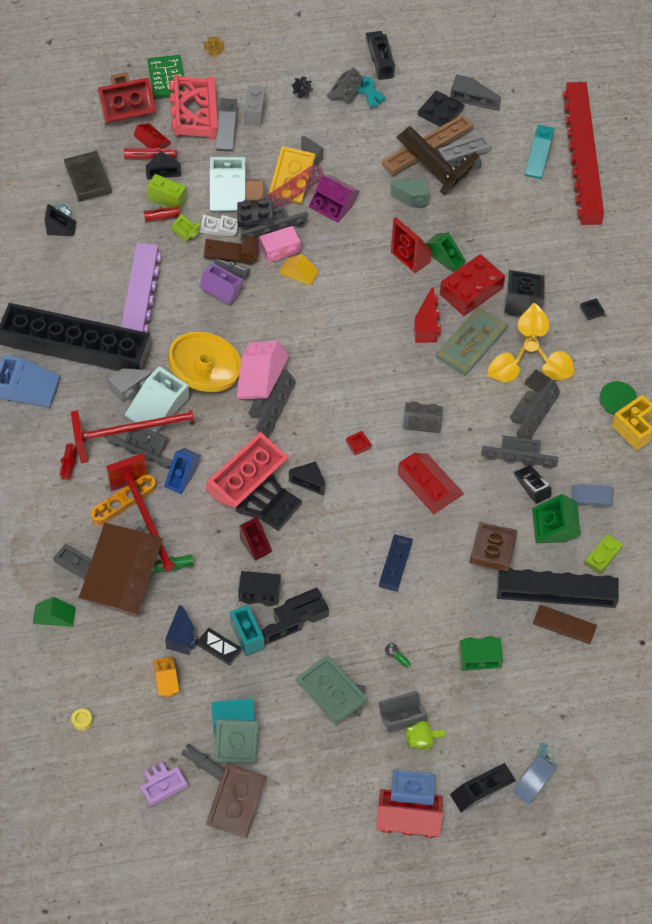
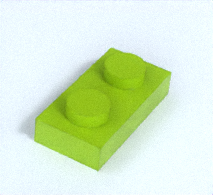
[584,534,623,575]

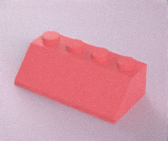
[205,432,288,508]

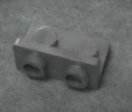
[327,67,364,102]

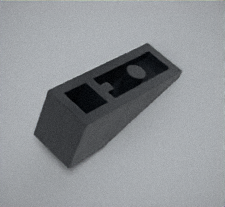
[450,763,516,812]

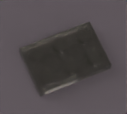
[63,151,112,202]

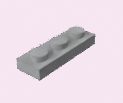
[438,134,492,163]

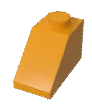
[153,656,179,697]

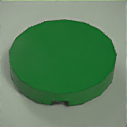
[599,381,637,415]

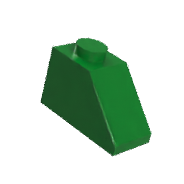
[425,232,466,272]

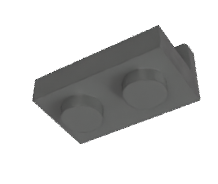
[403,402,443,433]
[379,691,428,733]

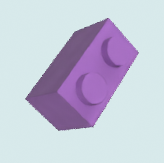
[199,263,243,304]

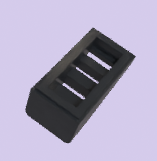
[514,465,551,504]

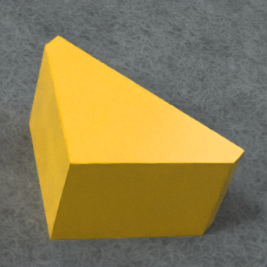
[279,254,319,286]

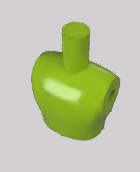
[405,721,445,750]

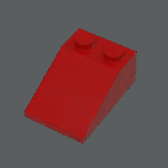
[391,217,432,273]

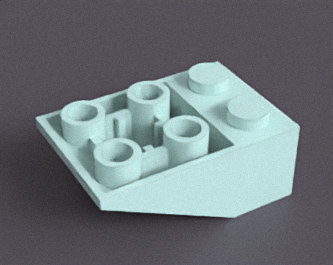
[210,157,246,211]
[125,366,190,432]

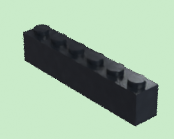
[496,568,619,608]

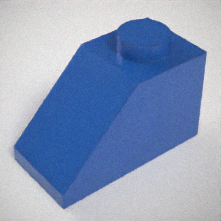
[164,448,201,494]

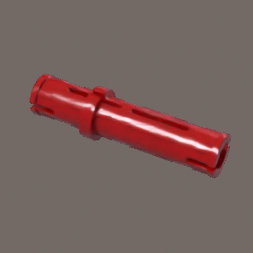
[124,147,177,159]

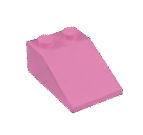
[237,341,289,399]

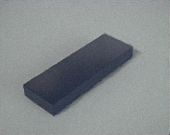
[379,534,413,592]

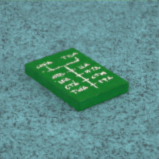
[147,55,185,99]

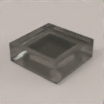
[525,369,551,392]

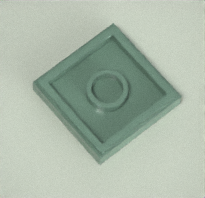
[214,719,258,764]

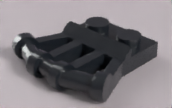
[236,473,302,531]

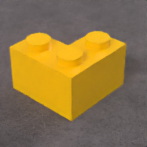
[612,394,652,451]

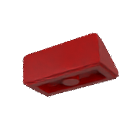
[134,123,171,154]

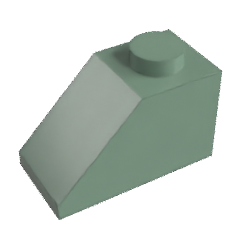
[390,178,429,207]

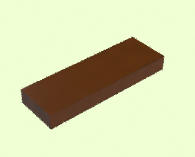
[533,605,597,644]

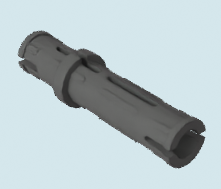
[181,744,224,781]

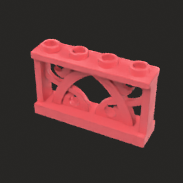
[169,74,218,140]

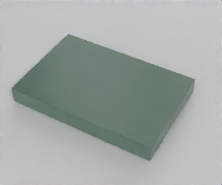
[296,654,368,725]

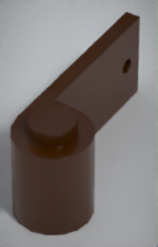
[204,236,259,265]

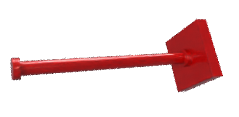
[70,410,194,464]
[106,453,175,572]

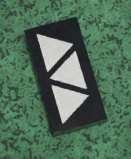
[197,627,242,666]

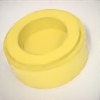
[71,708,93,731]

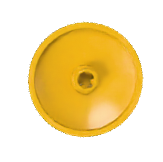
[167,332,241,392]

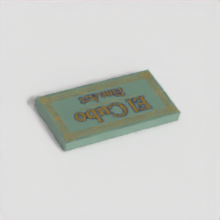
[435,307,508,376]

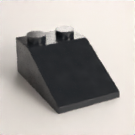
[504,270,544,316]

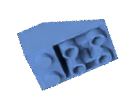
[0,355,60,407]

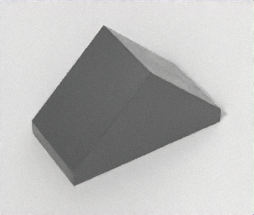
[301,136,324,170]

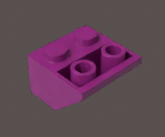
[308,175,359,222]

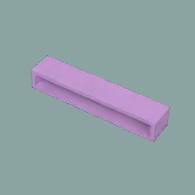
[121,243,162,333]

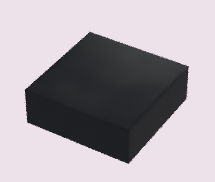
[580,298,605,320]

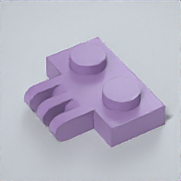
[140,761,188,807]

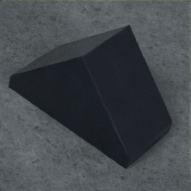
[145,151,181,180]
[44,204,76,236]
[289,461,325,496]

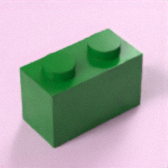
[458,636,503,671]

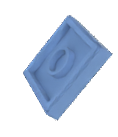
[391,770,435,805]

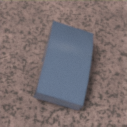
[571,485,614,507]
[512,755,556,804]

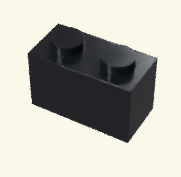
[238,571,281,606]

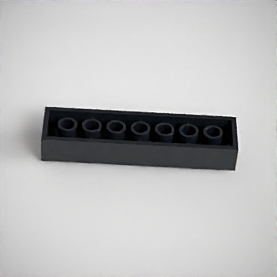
[0,303,152,371]

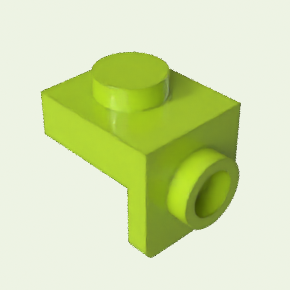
[170,214,201,241]

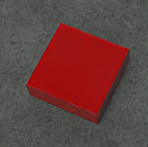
[346,431,372,455]

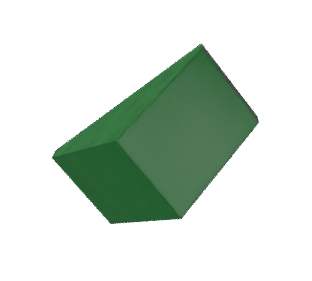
[33,596,76,627]

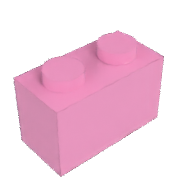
[259,226,301,263]

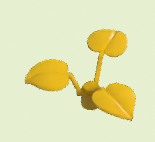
[487,303,575,382]

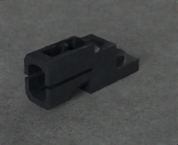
[366,31,395,80]
[262,587,329,645]

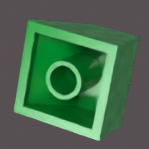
[532,494,581,543]

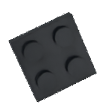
[418,90,465,127]
[237,198,274,228]

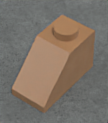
[245,178,263,201]

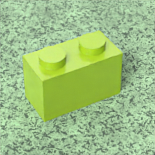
[147,174,187,211]

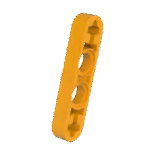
[91,475,156,526]

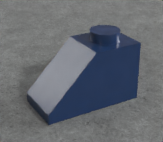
[165,605,198,655]

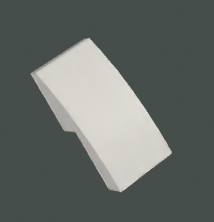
[199,214,238,236]

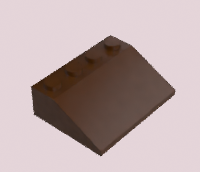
[79,522,163,617]

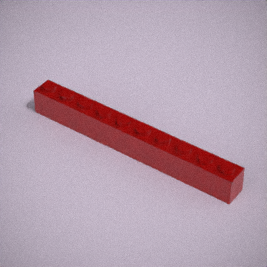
[562,82,604,225]

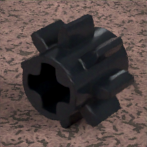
[291,76,313,98]

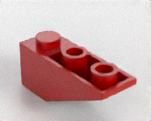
[414,287,441,343]

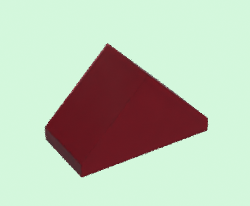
[239,517,272,561]

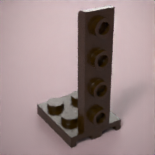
[396,126,480,196]

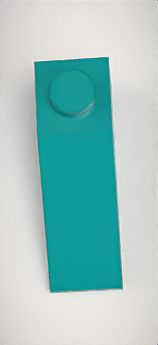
[524,124,555,179]

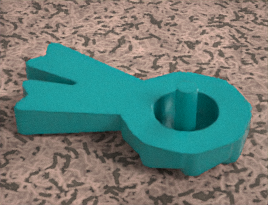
[357,76,386,109]

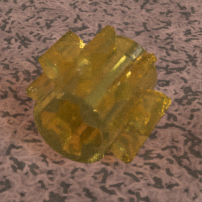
[204,37,224,55]

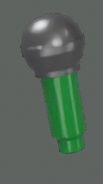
[385,643,411,668]

